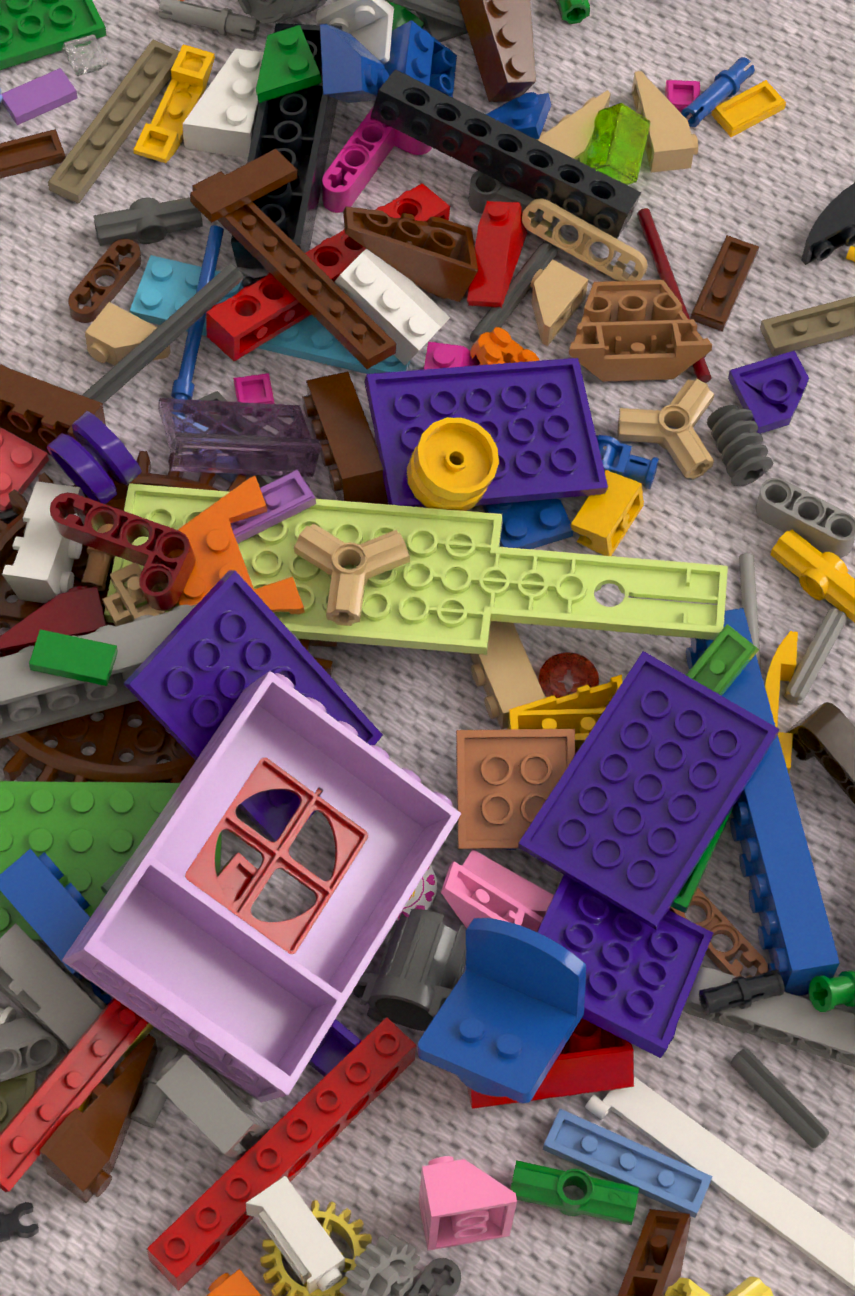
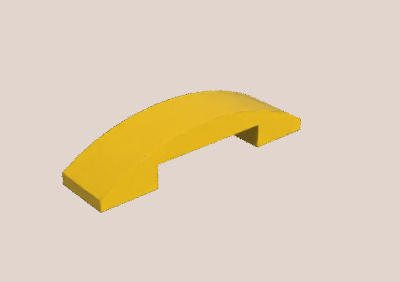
[133,44,215,163]
[764,631,798,774]

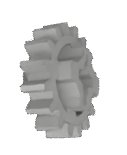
[340,1234,420,1296]

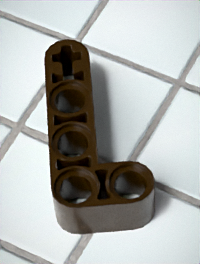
[786,702,855,804]

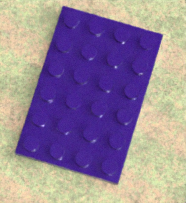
[364,358,608,508]
[123,570,383,842]
[518,651,779,930]

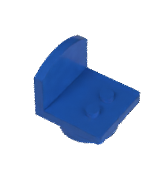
[418,918,586,1103]

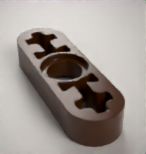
[68,239,141,323]

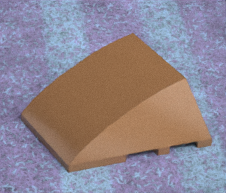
[569,280,712,382]

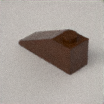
[618,1209,691,1296]

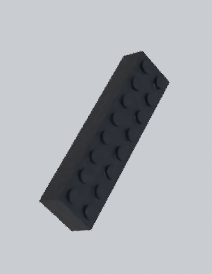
[231,23,343,269]

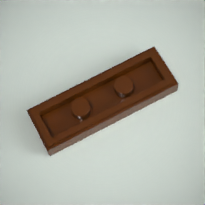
[190,149,297,223]
[690,235,759,332]

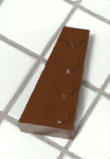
[458,0,536,102]
[0,364,106,456]
[302,371,388,505]

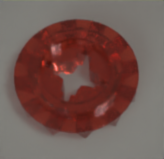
[538,652,599,699]

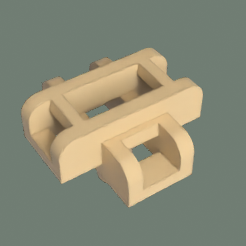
[102,563,168,626]

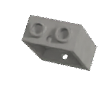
[156,1054,270,1160]

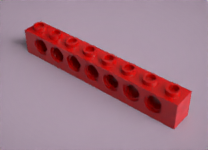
[206,183,450,362]
[147,1017,416,1291]

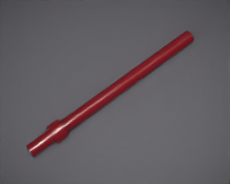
[637,208,712,383]

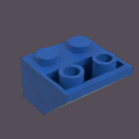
[384,20,457,98]

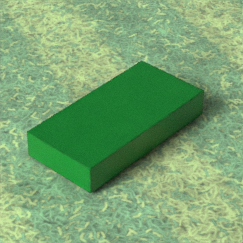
[29,629,118,686]

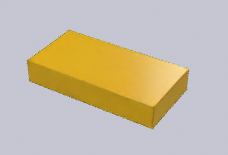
[711,80,786,137]

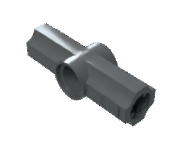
[93,197,203,246]

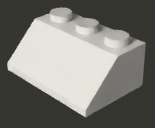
[335,249,450,365]

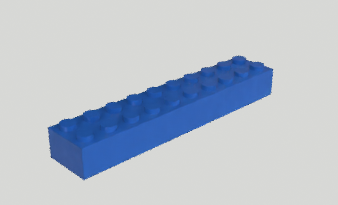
[686,608,840,996]

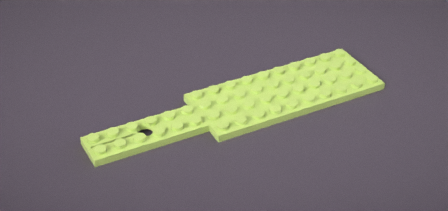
[104,483,728,655]

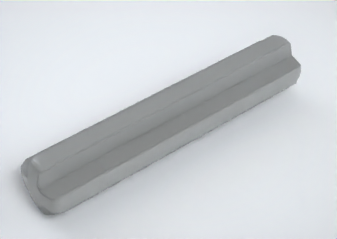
[784,608,847,705]

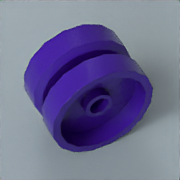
[47,411,142,504]

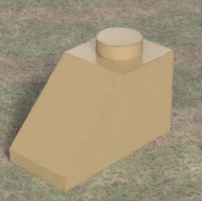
[530,259,588,347]
[85,302,171,366]

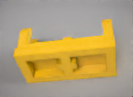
[571,470,644,556]

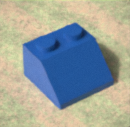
[320,24,389,103]

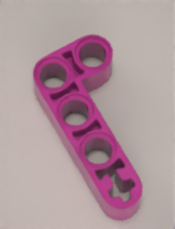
[322,107,432,213]

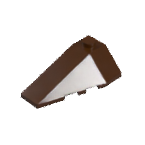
[343,206,478,302]
[40,1034,158,1203]

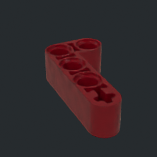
[50,492,196,611]

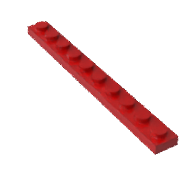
[0,852,258,1193]

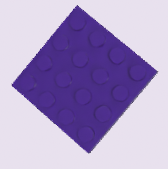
[537,875,713,1058]

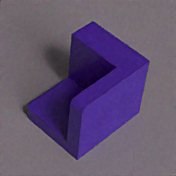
[308,1019,361,1077]

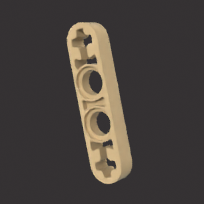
[522,198,648,281]

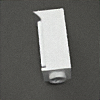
[246,1176,345,1294]

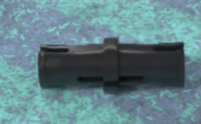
[699,969,784,1016]

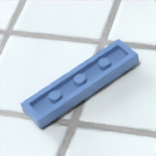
[542,1109,713,1218]

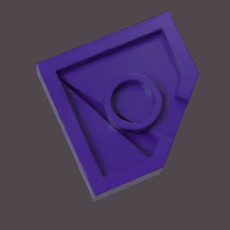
[728,350,809,434]

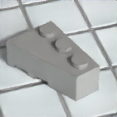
[0,923,106,1053]

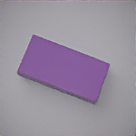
[1,68,78,125]

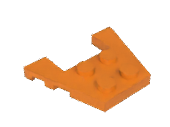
[167,476,305,614]

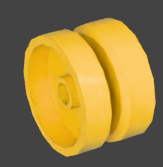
[407,417,499,511]

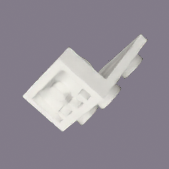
[316,0,394,64]

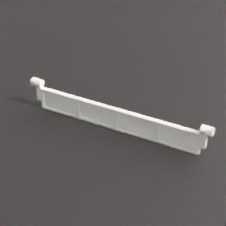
[585,1077,855,1291]

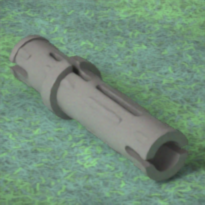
[159,0,260,40]

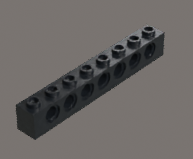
[370,69,642,239]

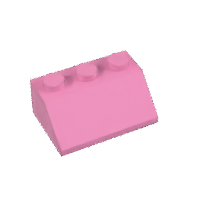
[419,1156,517,1251]

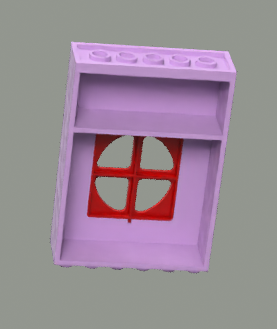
[62,671,461,1103]

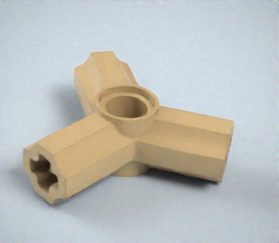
[617,379,714,480]
[294,524,410,626]

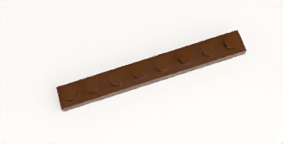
[192,171,397,369]

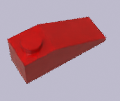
[467,201,527,308]

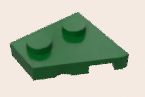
[256,25,322,103]

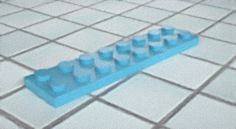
[129,255,411,374]

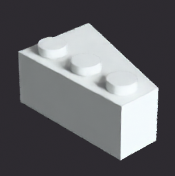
[183,48,264,158]
[2,481,85,603]

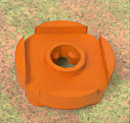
[470,327,540,365]

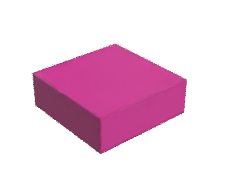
[665,80,700,114]
[233,373,275,414]

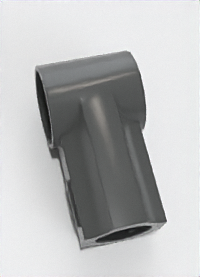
[468,171,535,214]

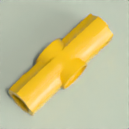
[770,530,855,623]

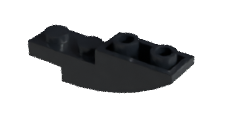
[801,182,855,265]

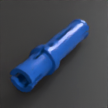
[681,57,755,127]

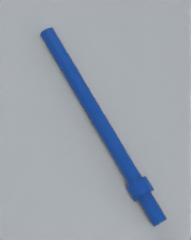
[169,225,224,425]

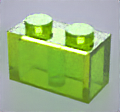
[586,103,651,185]

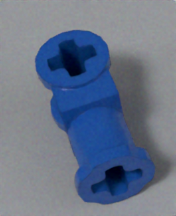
[596,435,659,490]

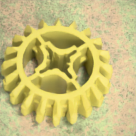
[260,1200,372,1296]

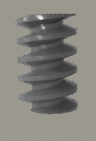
[707,405,773,486]

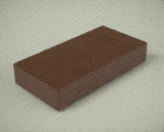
[0,129,66,179]

